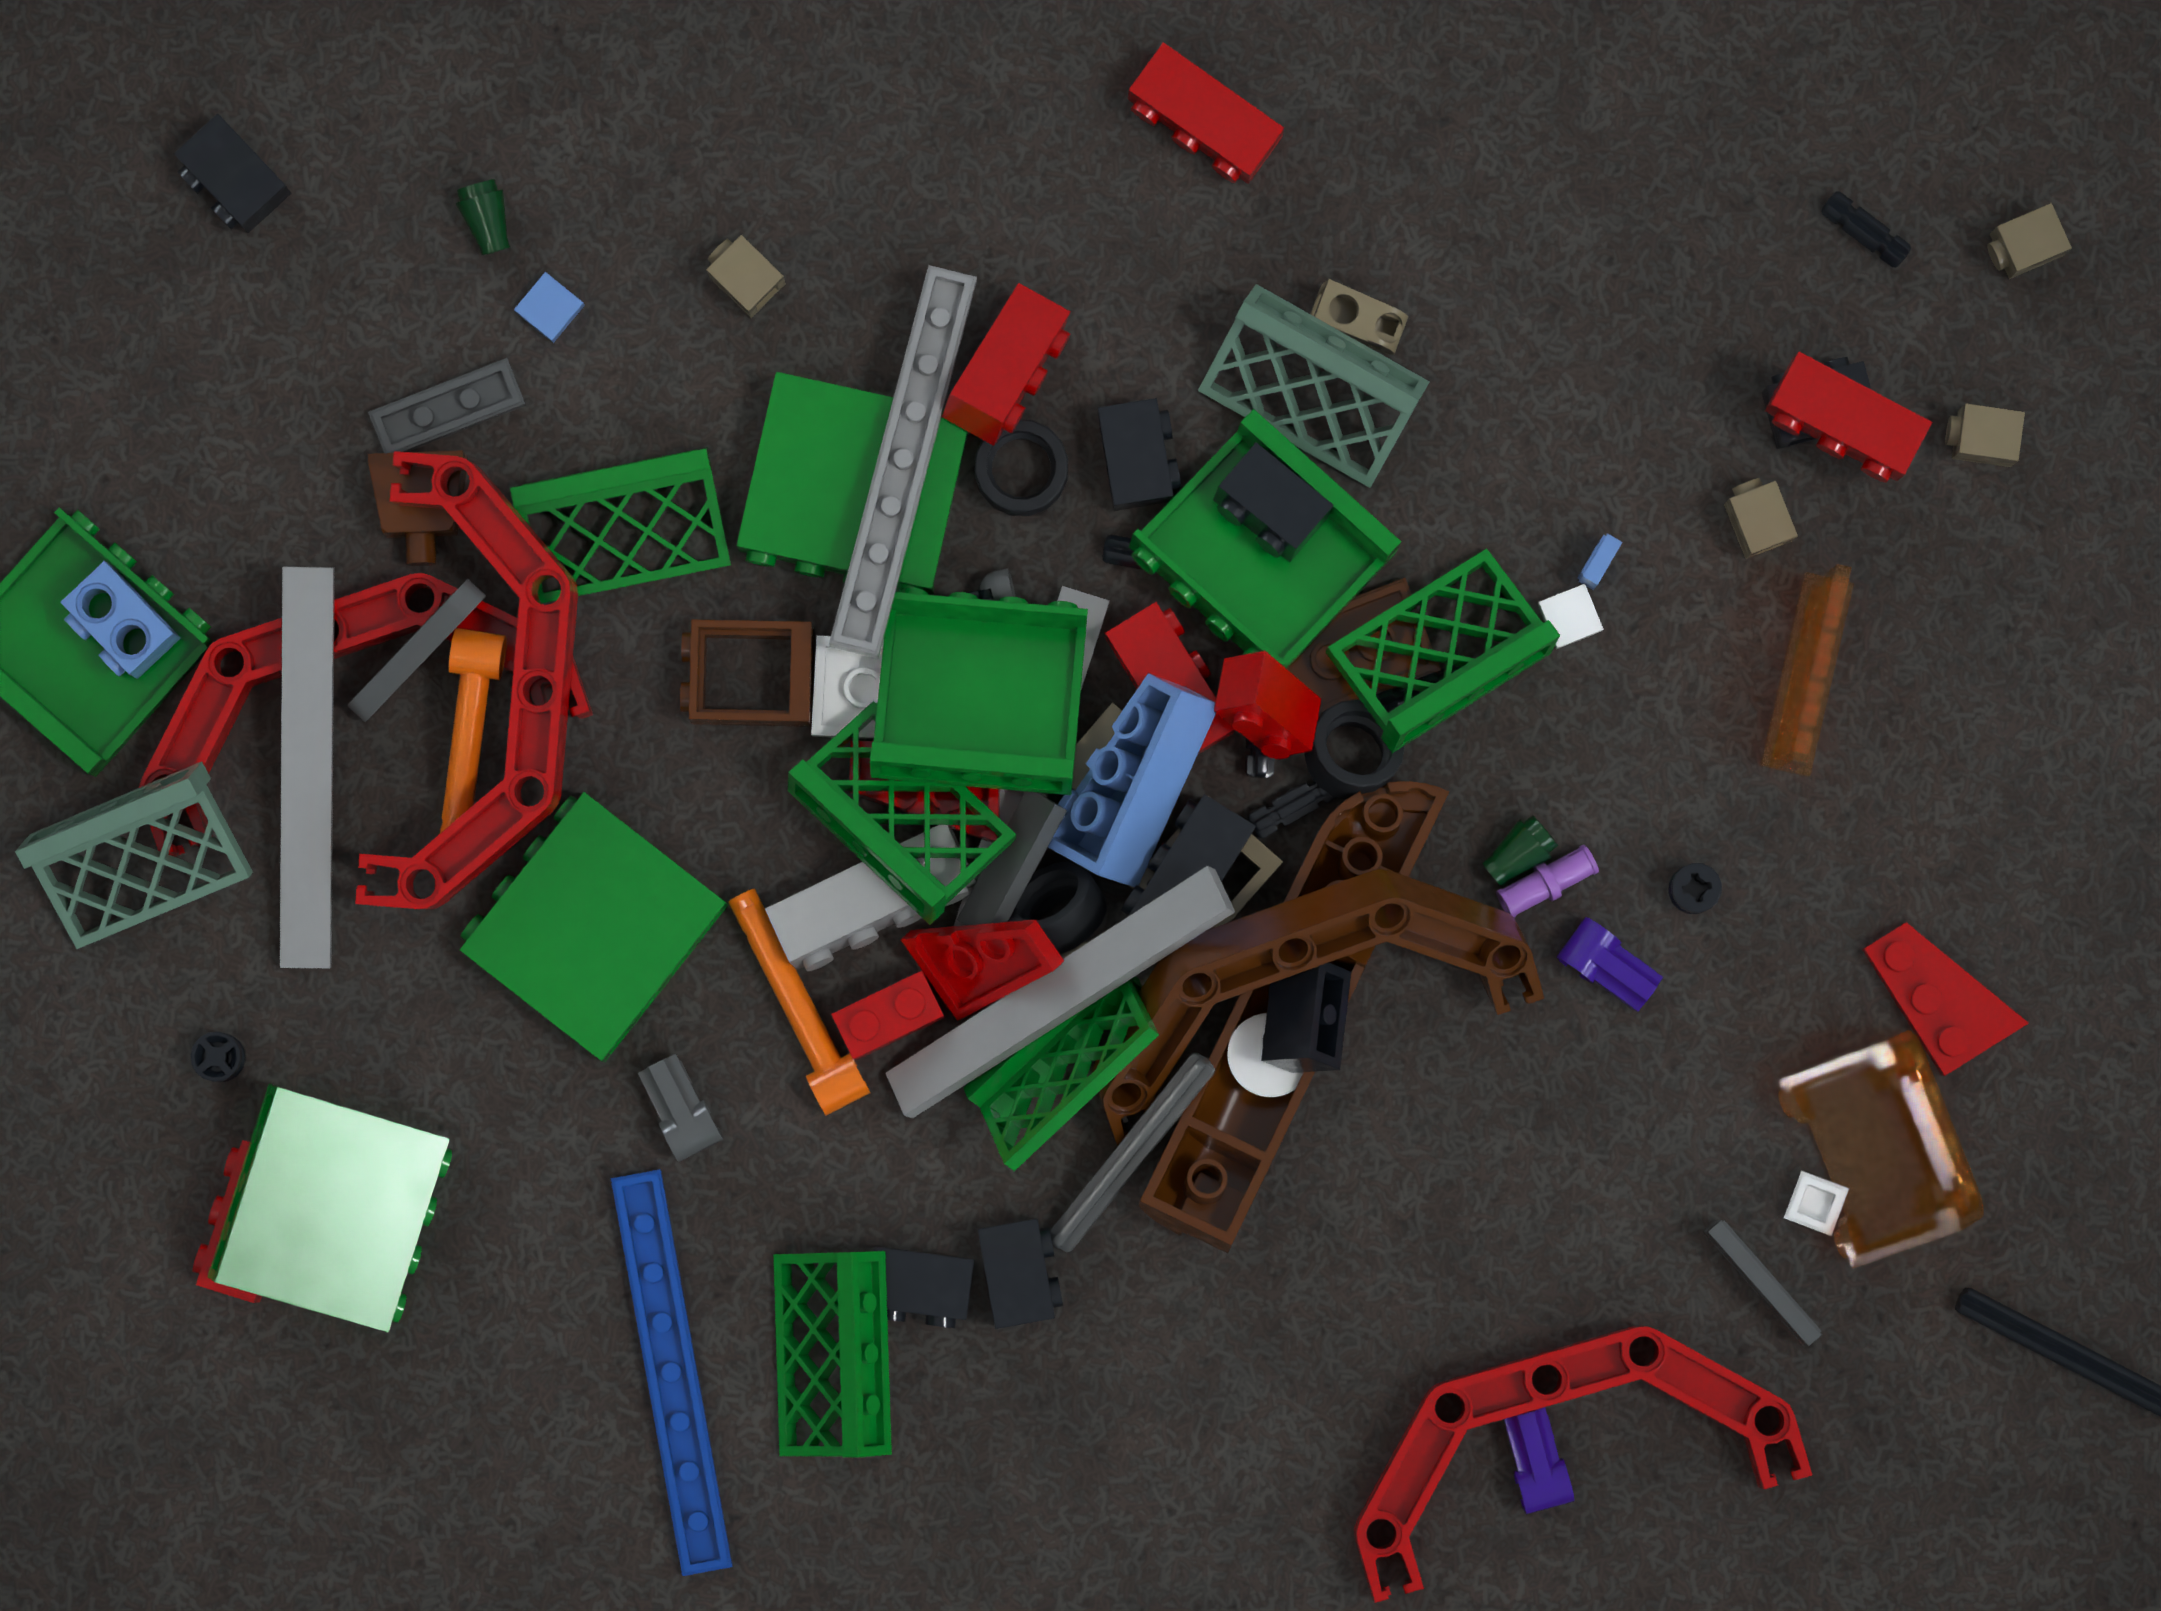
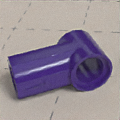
[1556,917,1663,1012]
[1503,1407,1575,1515]

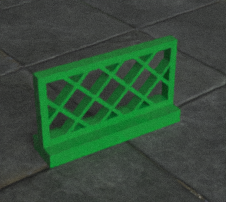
[510,447,731,603]
[1325,549,1560,753]
[787,701,1017,925]
[963,977,1159,1171]
[773,1251,892,1457]

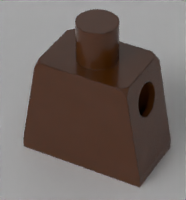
[368,450,468,566]

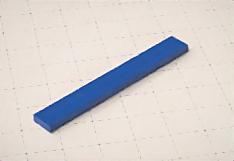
[611,1169,733,1576]

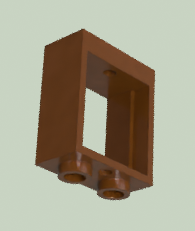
[680,619,814,727]

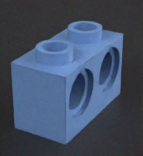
[60,561,181,679]

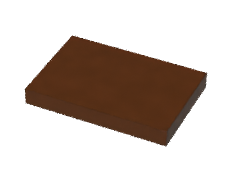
[1287,578,1441,718]

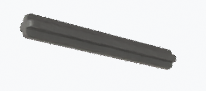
[1050,1053,1215,1252]

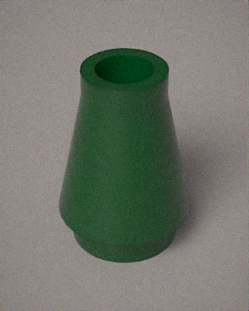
[456,179,510,256]
[1482,815,1558,886]

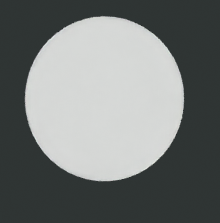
[1227,1013,1304,1097]

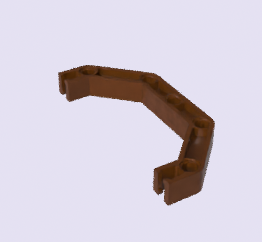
[1092,869,1544,1146]

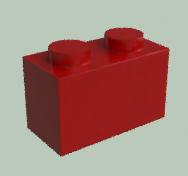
[1214,651,1322,759]
[831,971,945,1061]

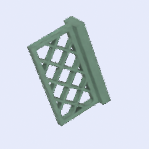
[1198,284,1430,488]
[15,761,253,949]

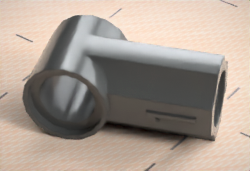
[638,1054,724,1162]

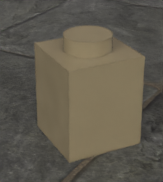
[1987,203,2072,279]
[706,235,786,318]
[1945,404,2025,467]
[1724,478,1798,559]

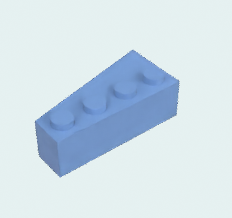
[1048,673,1216,887]

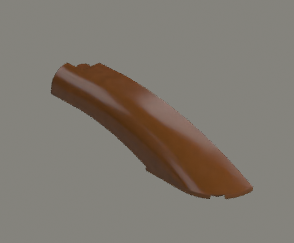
[1139,781,1450,1253]

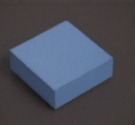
[514,272,585,343]
[1578,533,1622,590]

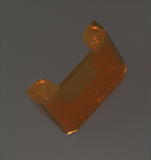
[1778,1030,1984,1269]

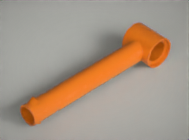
[440,628,507,833]
[728,888,870,1116]

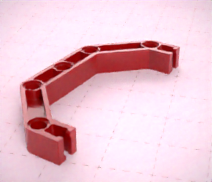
[355,451,578,910]
[139,573,593,857]
[1354,1326,1812,1603]

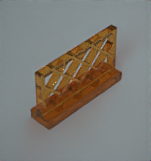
[1760,564,1854,777]

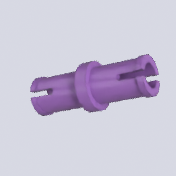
[1496,844,1599,918]

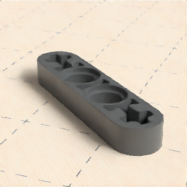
[347,578,486,722]

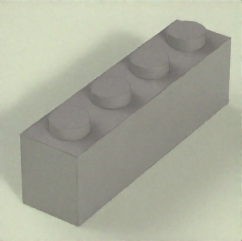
[765,825,977,971]

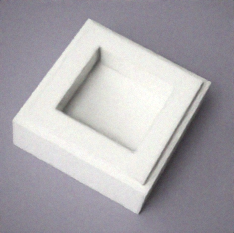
[1538,584,1604,649]
[1784,1170,1849,1236]

